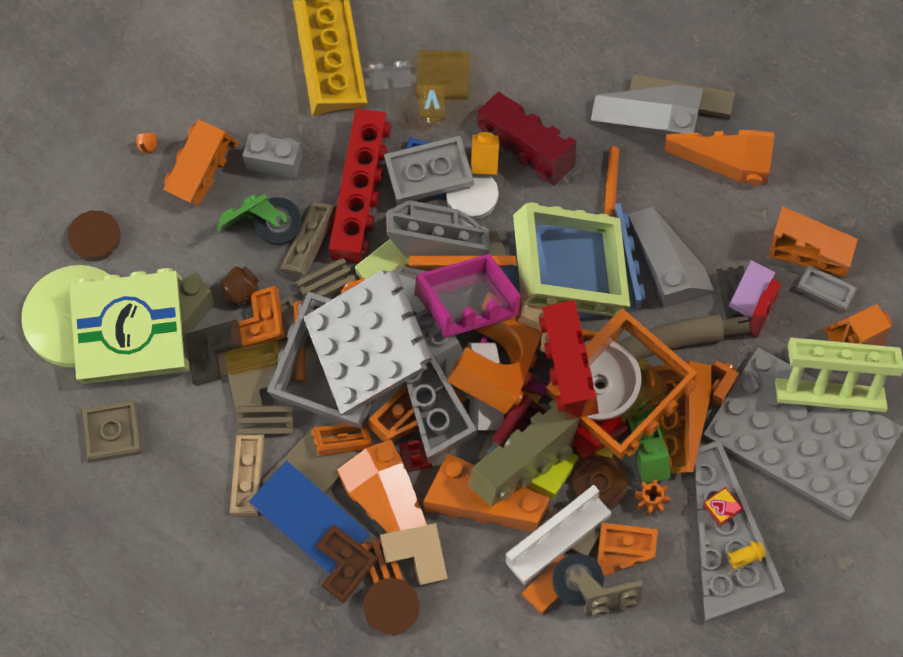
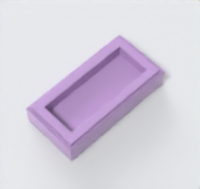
[728,260,775,318]

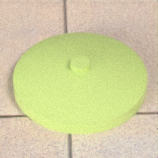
[22,265,110,368]

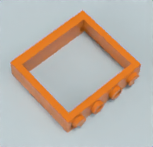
[546,308,697,460]

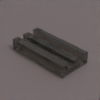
[716,265,750,319]

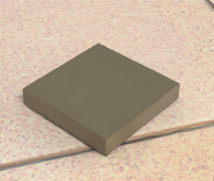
[81,400,143,463]

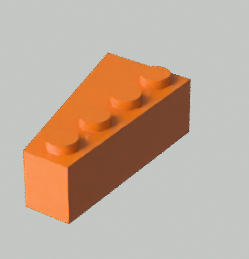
[423,453,550,532]

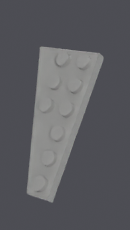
[694,440,785,623]

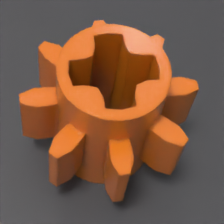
[635,479,670,516]

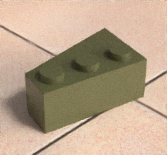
[178,271,215,338]

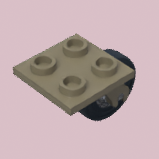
[552,554,643,617]

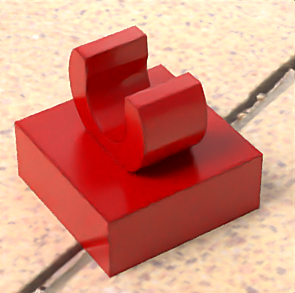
[399,439,432,473]

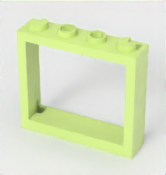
[513,202,630,316]

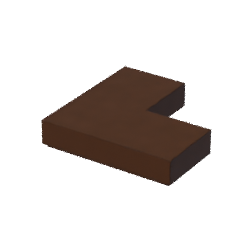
[316,524,378,604]

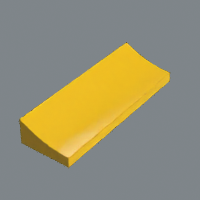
[293,0,367,117]

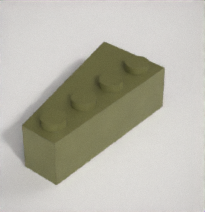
[468,399,580,507]

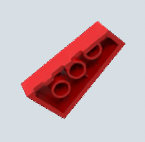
[538,300,599,420]

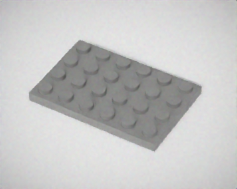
[703,347,903,521]

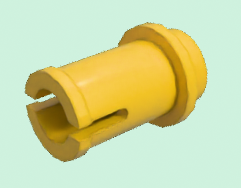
[727,541,766,571]

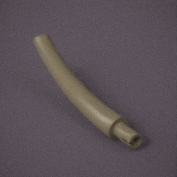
[618,314,750,360]

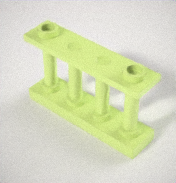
[775,338,903,412]

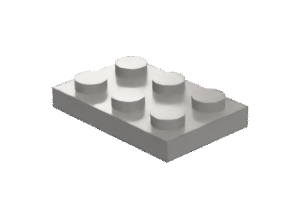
[384,136,474,205]

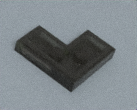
[186,319,243,386]

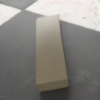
[629,74,735,119]

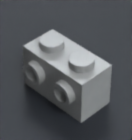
[242,133,303,180]

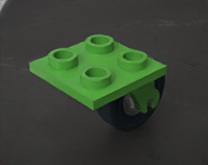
[216,193,302,245]

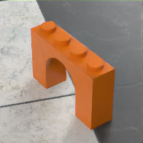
[447,292,542,414]

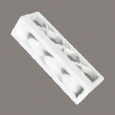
[506,485,611,585]

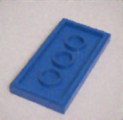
[249,460,370,575]

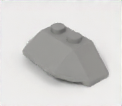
[386,200,490,256]

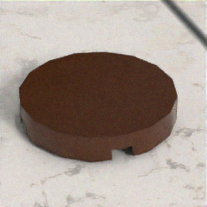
[67,210,121,261]
[572,456,628,510]
[363,578,420,635]

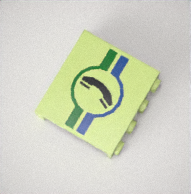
[69,268,189,384]

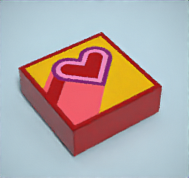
[702,487,743,527]

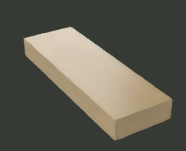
[230,434,265,516]

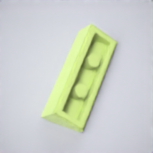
[355,239,409,280]

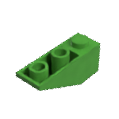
[625,397,670,484]

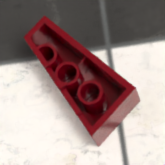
[477,91,576,186]

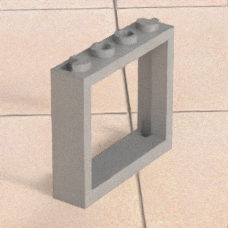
[267,292,375,430]

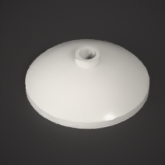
[585,340,641,421]

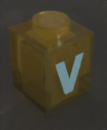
[419,85,446,123]

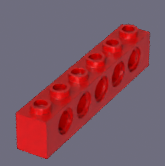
[329,108,391,263]

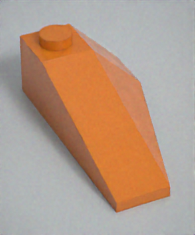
[648,361,711,474]

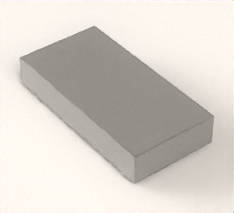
[796,265,857,313]

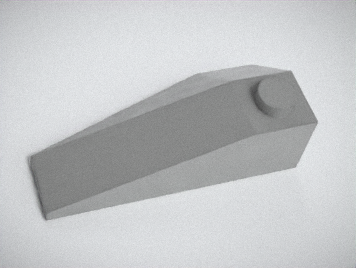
[591,84,703,135]
[628,207,714,308]

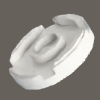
[446,169,499,220]

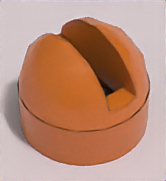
[136,133,158,154]

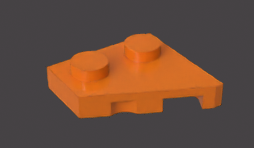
[597,523,658,577]

